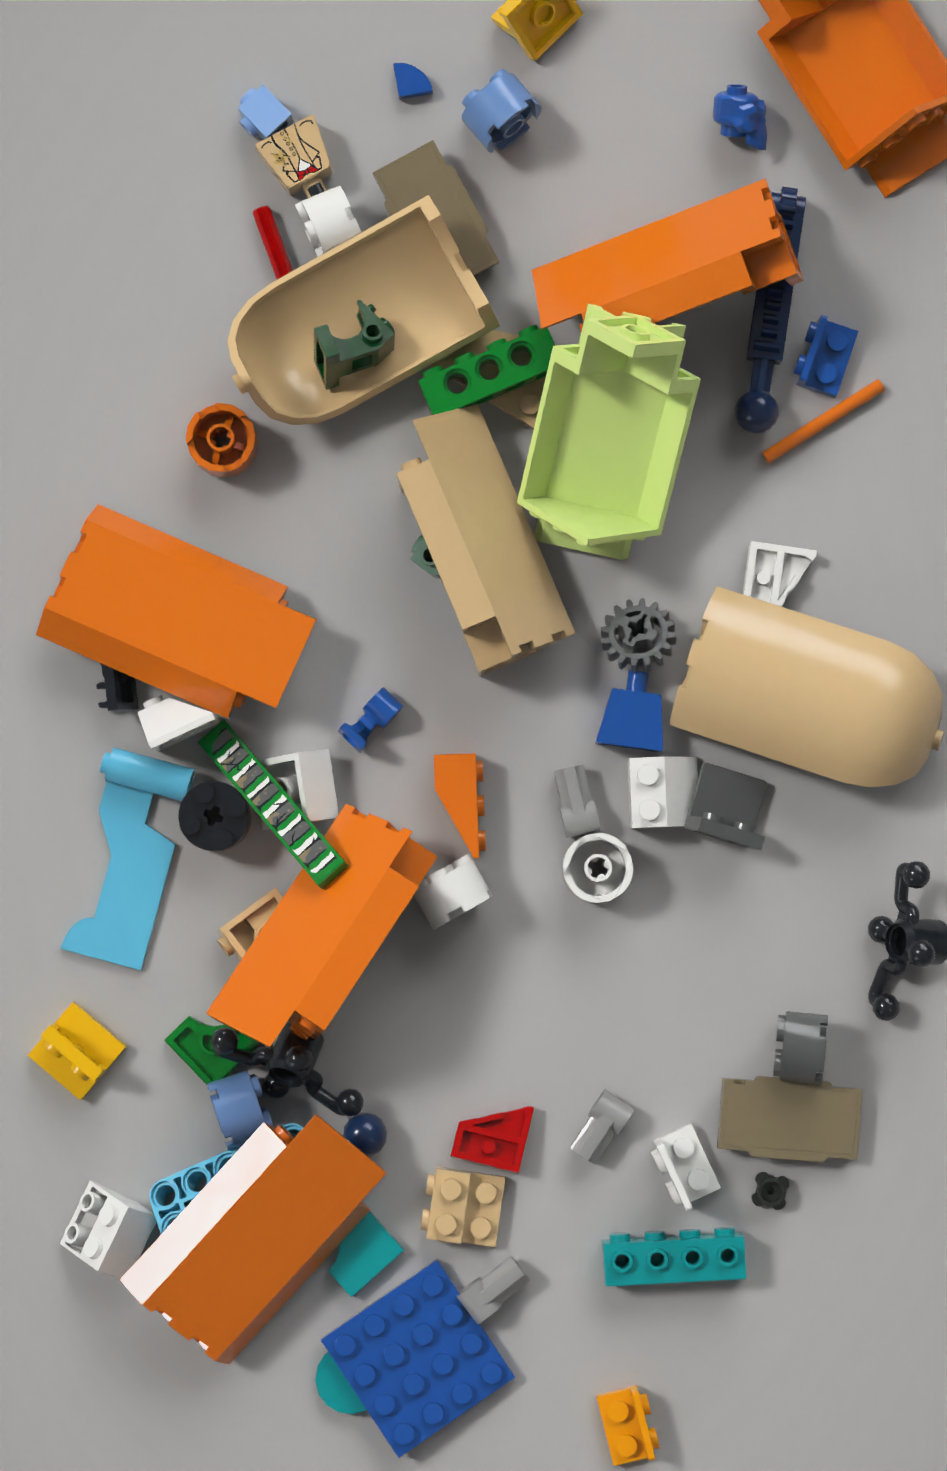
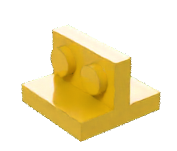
[491,0,583,61]
[27,1001,127,1100]

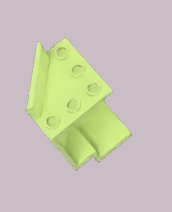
[517,304,701,560]

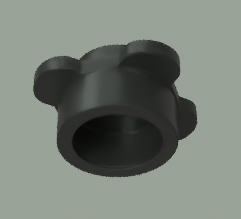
[751,1172,789,1210]

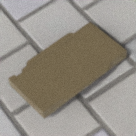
[373,140,500,277]
[717,1076,863,1162]

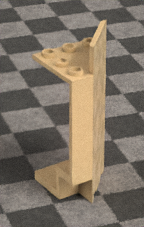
[396,404,576,677]

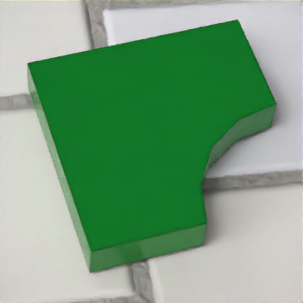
[164,1016,261,1085]

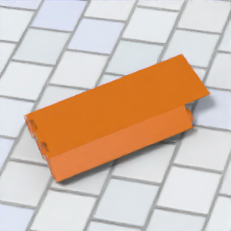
[36,504,316,718]
[120,1114,387,1365]

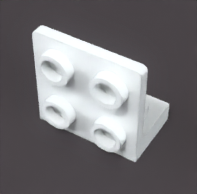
[650,1123,721,1211]

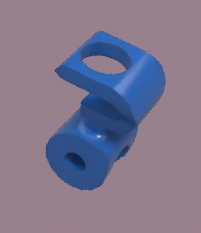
[338,687,404,753]

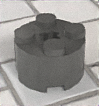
[773,1011,828,1084]

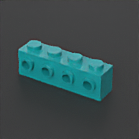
[602,1227,746,1286]

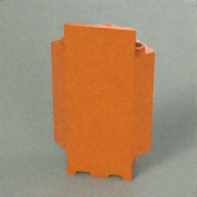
[757,0,947,198]
[532,178,804,331]
[206,804,438,1048]

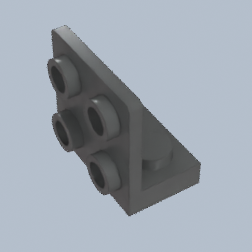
[684,763,767,850]

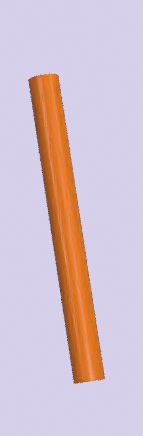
[761,379,885,464]

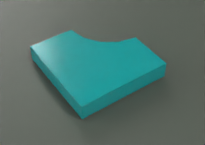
[329,1211,404,1297]

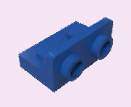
[793,314,859,398]

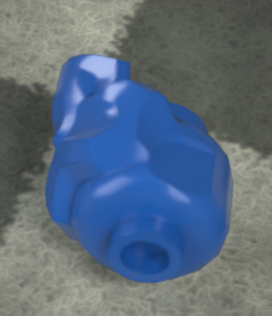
[713,84,767,150]

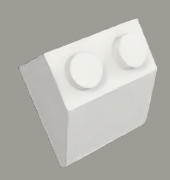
[259,749,339,830]
[627,757,698,829]

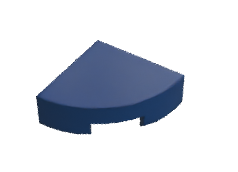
[393,63,433,100]

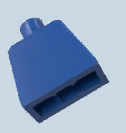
[595,670,663,752]

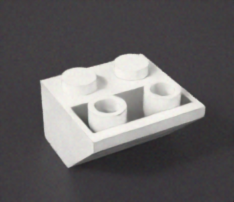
[60,1181,157,1278]

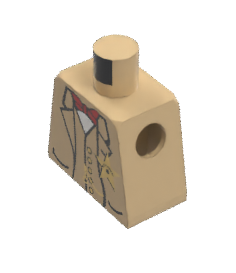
[255,114,333,198]

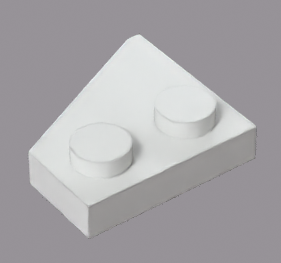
[742,541,817,607]

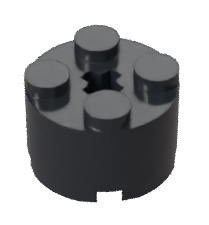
[178,781,252,851]

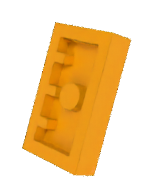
[596,1385,660,1466]

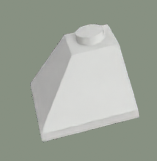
[137,695,221,752]

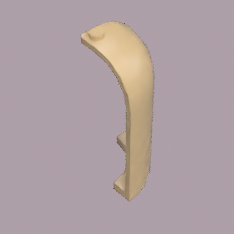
[227,195,500,425]
[669,586,944,787]

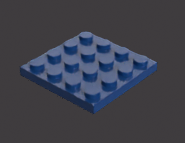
[320,1259,515,1458]

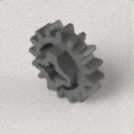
[601,598,676,673]

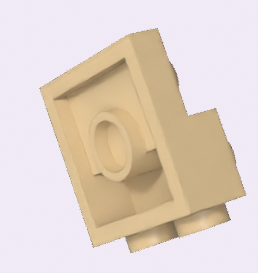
[217,887,283,961]
[420,1166,505,1247]

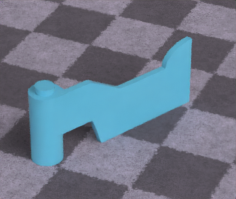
[61,747,195,970]

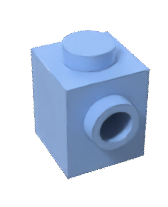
[238,85,294,140]

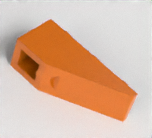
[434,753,486,859]

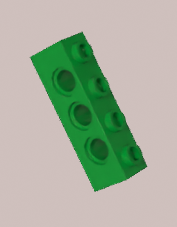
[418,325,555,415]

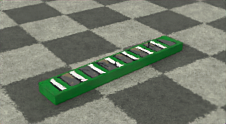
[198,719,349,889]

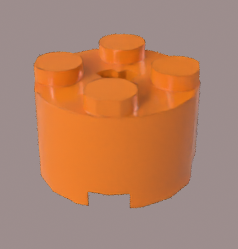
[186,403,258,478]

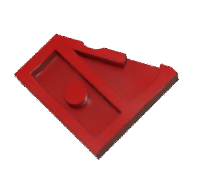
[450,1106,534,1174]

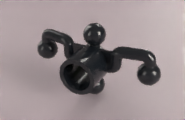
[868,861,947,1021]
[211,1022,364,1116]

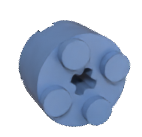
[462,69,541,153]
[207,1070,273,1150]

